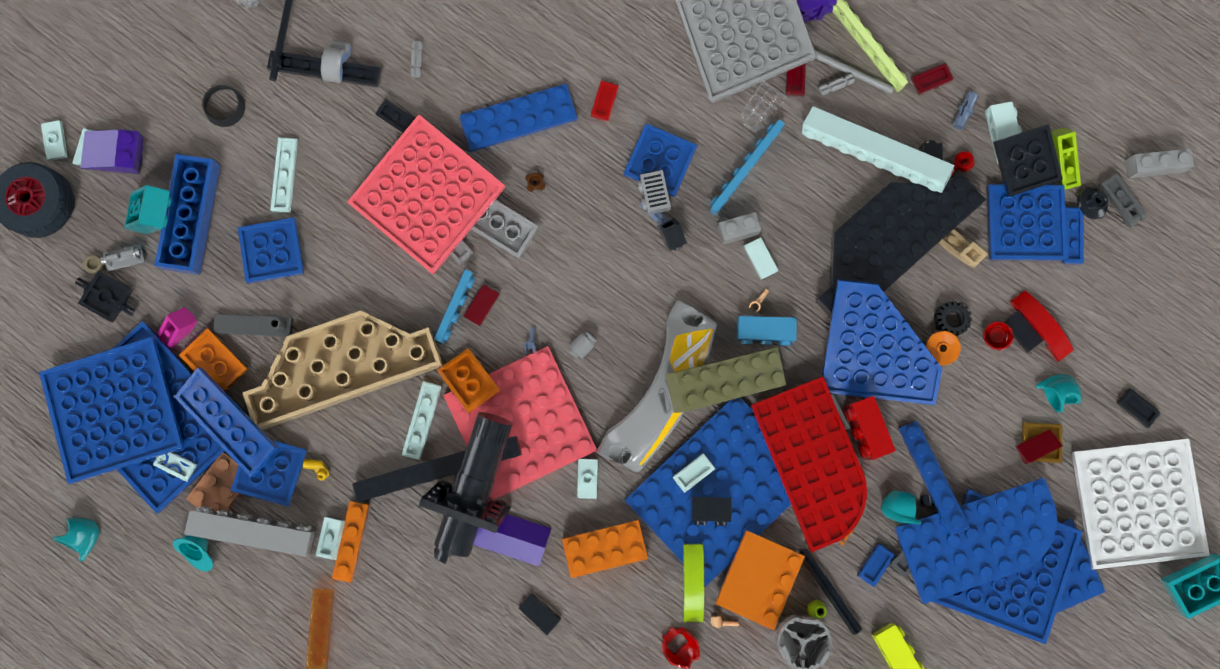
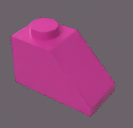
[157,307,197,350]

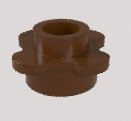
[525,172,545,192]

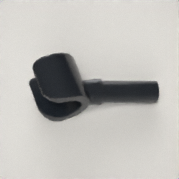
[920,495,935,506]

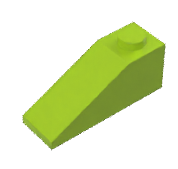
[1051,127,1081,190]

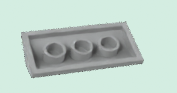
[472,200,539,259]

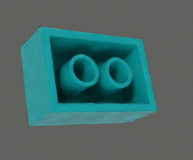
[124,185,171,234]
[1160,553,1220,619]

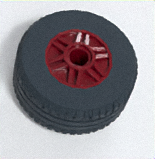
[0,162,74,238]

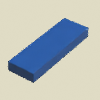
[1062,207,1084,265]

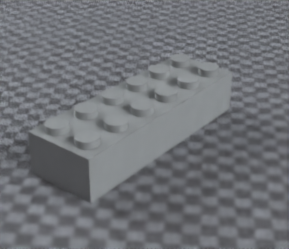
[184,506,316,557]

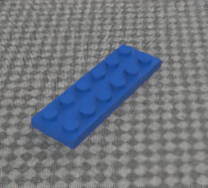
[459,84,577,152]
[174,368,278,477]

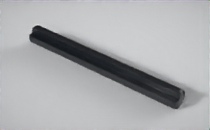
[799,549,862,635]

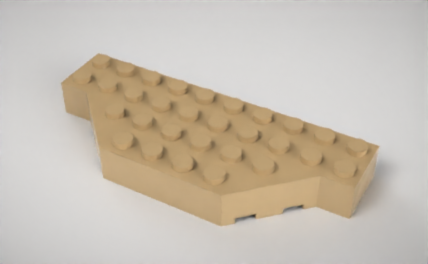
[243,311,443,430]

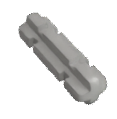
[410,41,423,78]
[819,73,855,96]

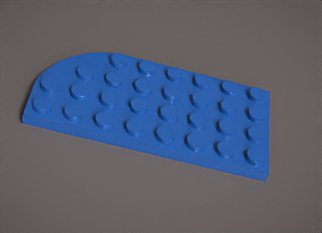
[894,478,1057,604]

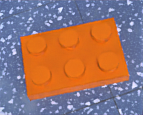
[179,328,249,392]
[437,348,500,414]

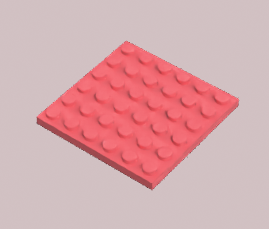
[347,115,506,274]
[443,346,597,500]

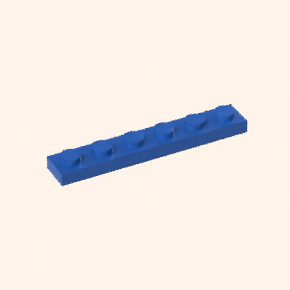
[898,421,970,536]

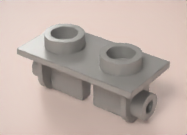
[100,244,145,272]

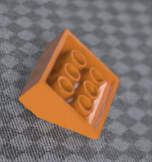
[715,530,805,630]

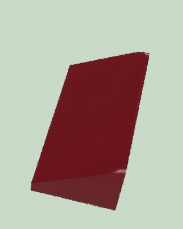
[1015,429,1063,464]

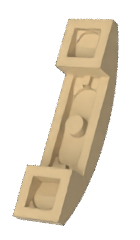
[939,230,988,268]

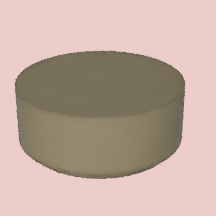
[83,255,105,274]

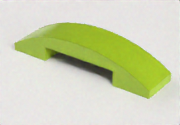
[683,544,704,622]

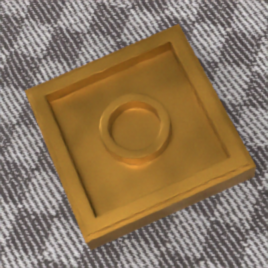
[1021,422,1063,463]

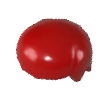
[983,321,1014,351]

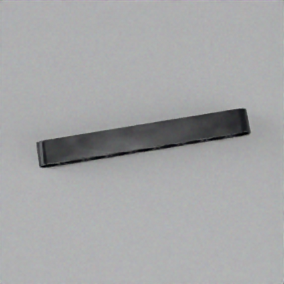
[352,436,522,502]

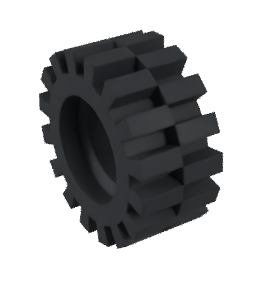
[934,301,972,336]

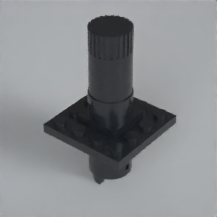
[419,412,513,564]

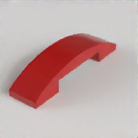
[1010,290,1074,362]

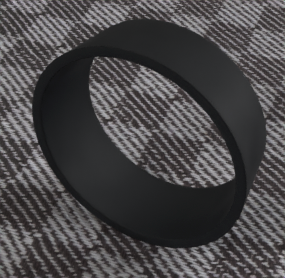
[202,85,245,127]

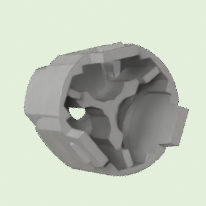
[774,614,832,669]

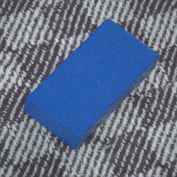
[857,543,895,587]

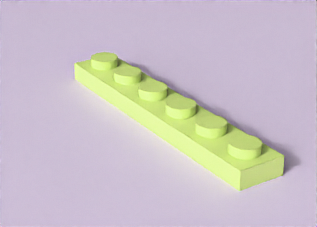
[833,0,908,93]

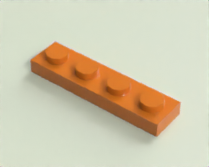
[332,501,370,583]

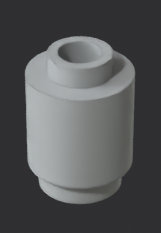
[568,331,597,359]

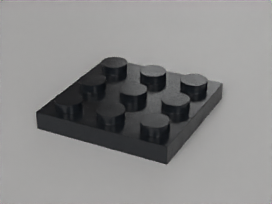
[993,124,1063,197]

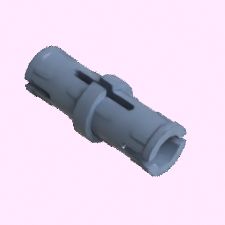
[952,91,979,130]

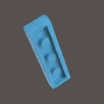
[434,269,475,345]

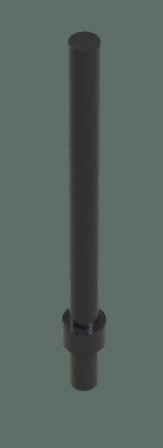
[269,0,293,81]

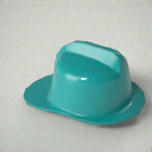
[173,535,213,572]

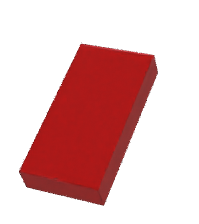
[591,80,619,122]

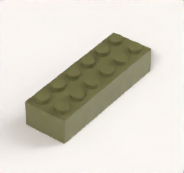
[665,347,786,413]

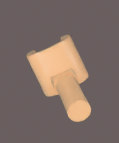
[749,289,769,313]
[710,615,739,628]

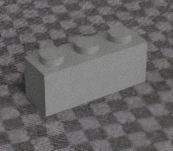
[1125,149,1194,179]

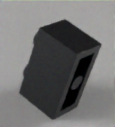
[690,497,732,525]

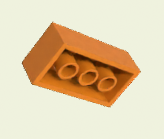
[562,520,648,578]

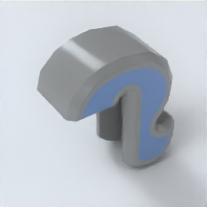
[321,40,351,83]

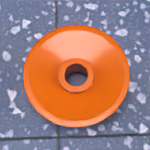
[926,331,961,366]

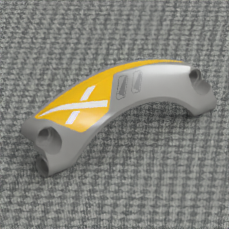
[596,300,717,472]

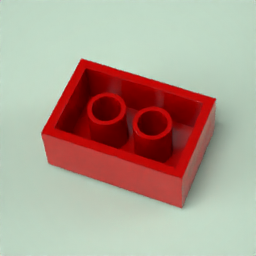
[844,396,896,460]

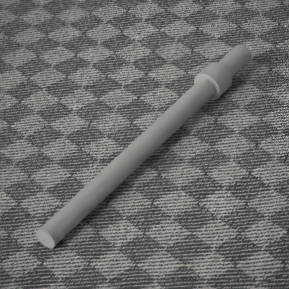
[815,50,894,94]

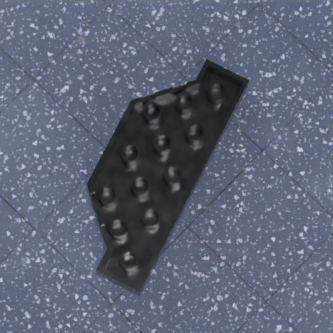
[816,172,986,318]

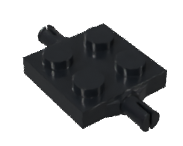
[75,271,135,323]

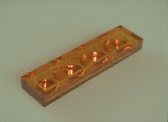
[306,588,334,669]

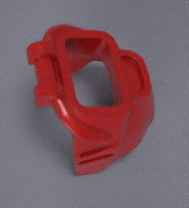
[661,627,700,669]

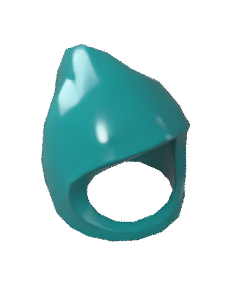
[1036,374,1082,413]
[881,491,922,525]
[53,517,99,561]

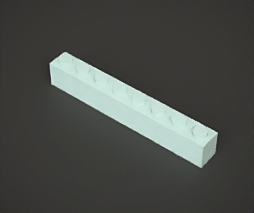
[802,107,954,193]

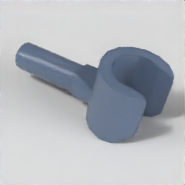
[524,327,537,355]

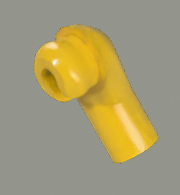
[303,459,329,481]

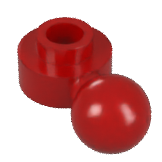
[950,151,975,177]

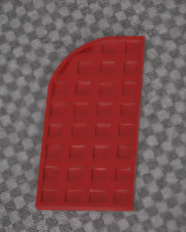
[750,377,867,552]

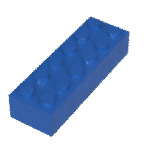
[154,154,221,275]

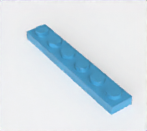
[710,120,785,216]

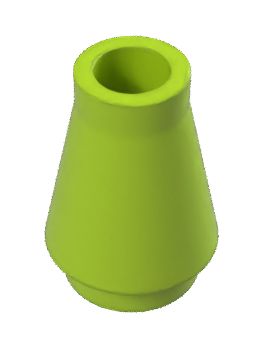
[807,600,827,620]

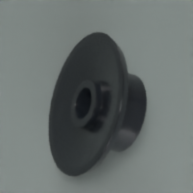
[1078,187,1108,219]

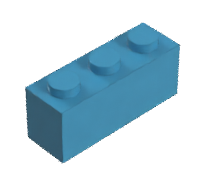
[736,316,797,346]

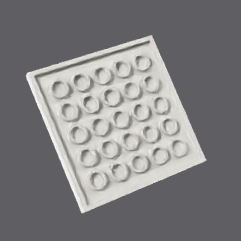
[1072,439,1209,569]

